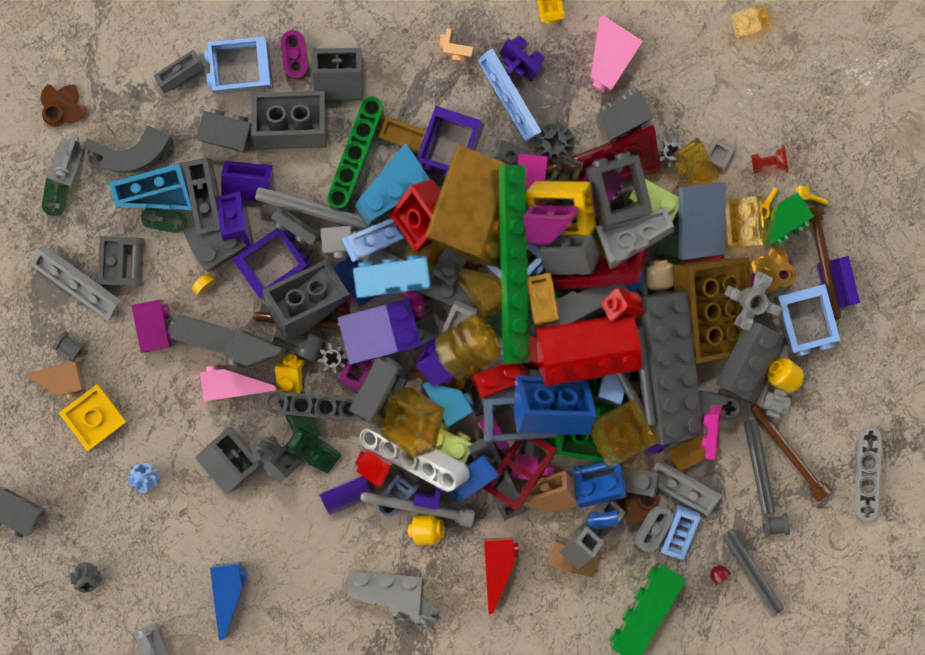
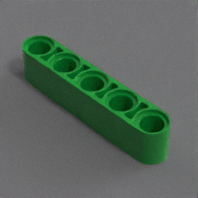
[327,96,384,210]

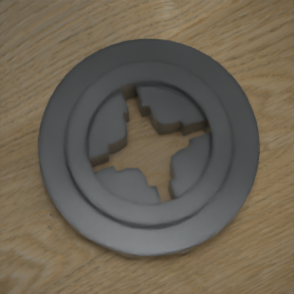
[535,124,573,162]

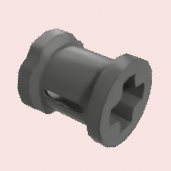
[53,331,86,362]
[762,513,790,538]

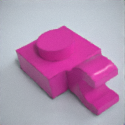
[511,453,554,480]

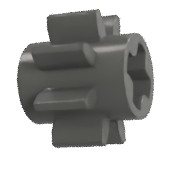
[70,562,102,593]

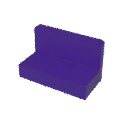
[216,192,252,247]
[816,256,860,308]
[413,486,442,510]

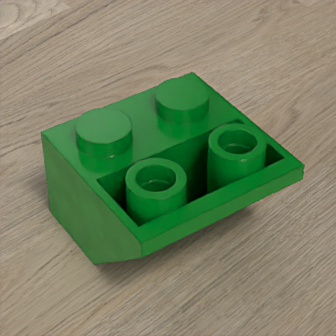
[763,192,814,246]

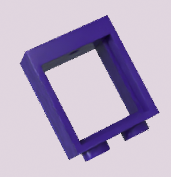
[417,105,484,177]
[232,227,310,300]

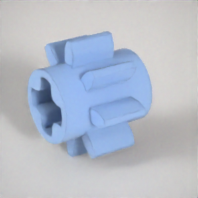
[128,463,159,493]

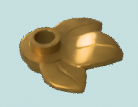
[750,246,797,293]

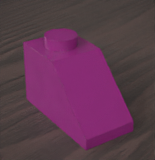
[523,205,579,245]

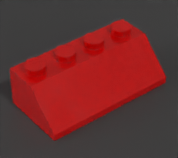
[536,314,642,386]

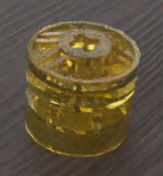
[435,315,501,380]

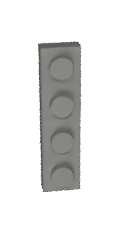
[30,245,121,321]

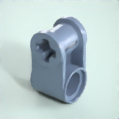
[378,470,420,517]

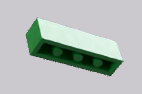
[609,563,686,655]

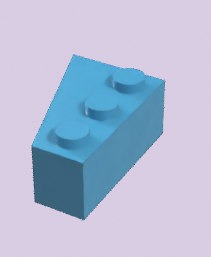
[355,143,430,226]
[109,162,192,210]

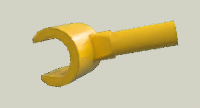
[796,186,829,206]
[755,188,779,219]

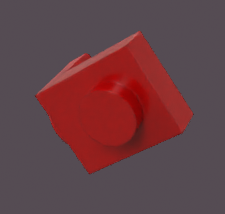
[601,287,645,322]

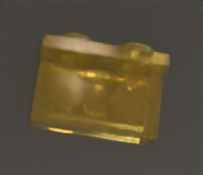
[673,138,719,186]
[725,196,765,247]

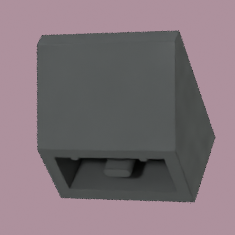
[312,48,363,101]
[195,426,263,494]

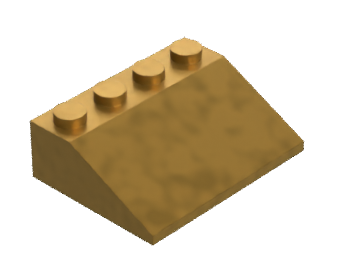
[426,145,526,266]
[673,257,754,364]

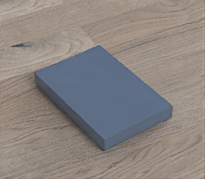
[679,182,726,260]

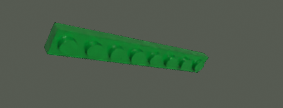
[499,165,529,364]

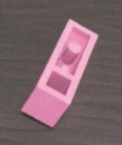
[200,365,277,401]

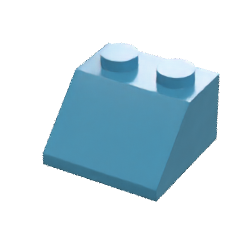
[423,382,475,427]

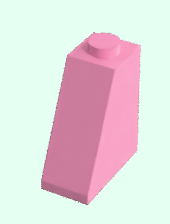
[590,15,643,93]

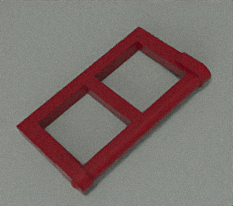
[483,438,558,512]

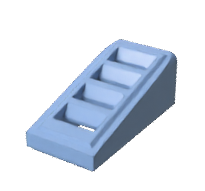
[661,505,701,561]

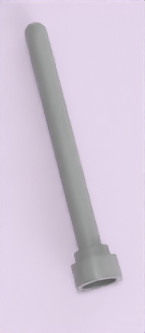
[361,492,475,528]

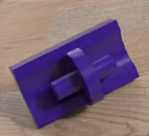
[499,35,545,81]

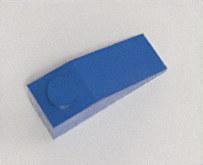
[445,456,499,503]
[210,562,248,640]

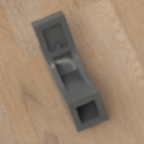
[83,125,173,173]
[467,438,526,521]

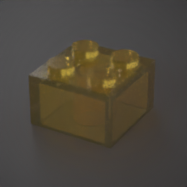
[381,387,445,458]
[590,400,657,467]

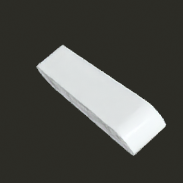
[360,423,470,491]

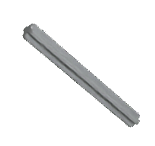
[255,187,381,230]

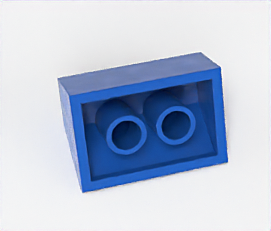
[514,376,596,435]

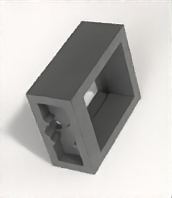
[585,152,653,226]
[169,314,235,354]
[349,357,409,429]

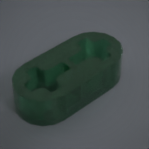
[42,176,69,217]
[141,208,188,233]

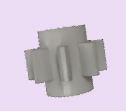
[658,137,687,168]
[318,344,347,373]
[761,388,791,419]

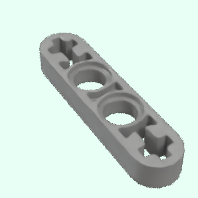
[854,427,882,521]

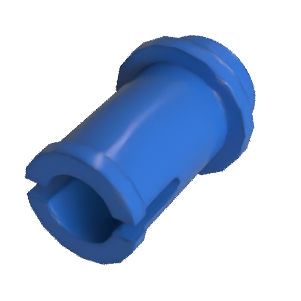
[587,510,619,532]

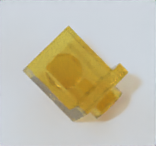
[730,5,771,38]

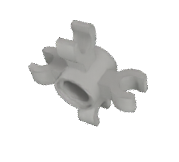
[724,271,783,331]

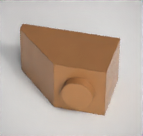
[28,362,86,399]
[522,470,578,513]
[547,539,600,577]

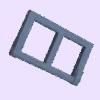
[483,396,558,443]

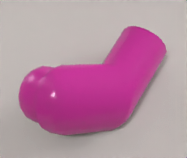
[403,291,426,319]

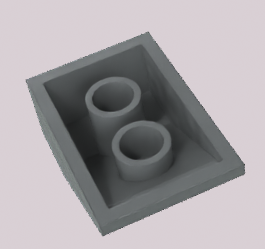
[262,259,350,341]

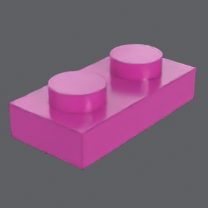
[702,405,722,460]

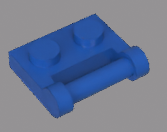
[573,455,626,508]

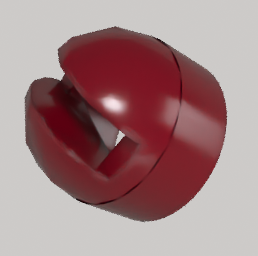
[710,565,731,586]

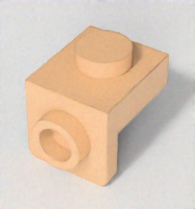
[439,28,473,63]

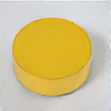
[192,274,216,296]

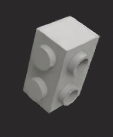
[321,226,356,259]

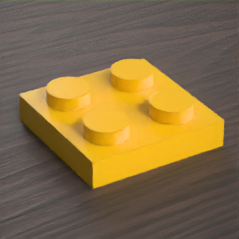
[59,384,127,452]

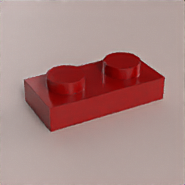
[472,363,526,399]

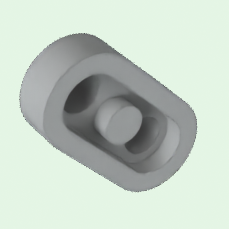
[635,505,673,552]

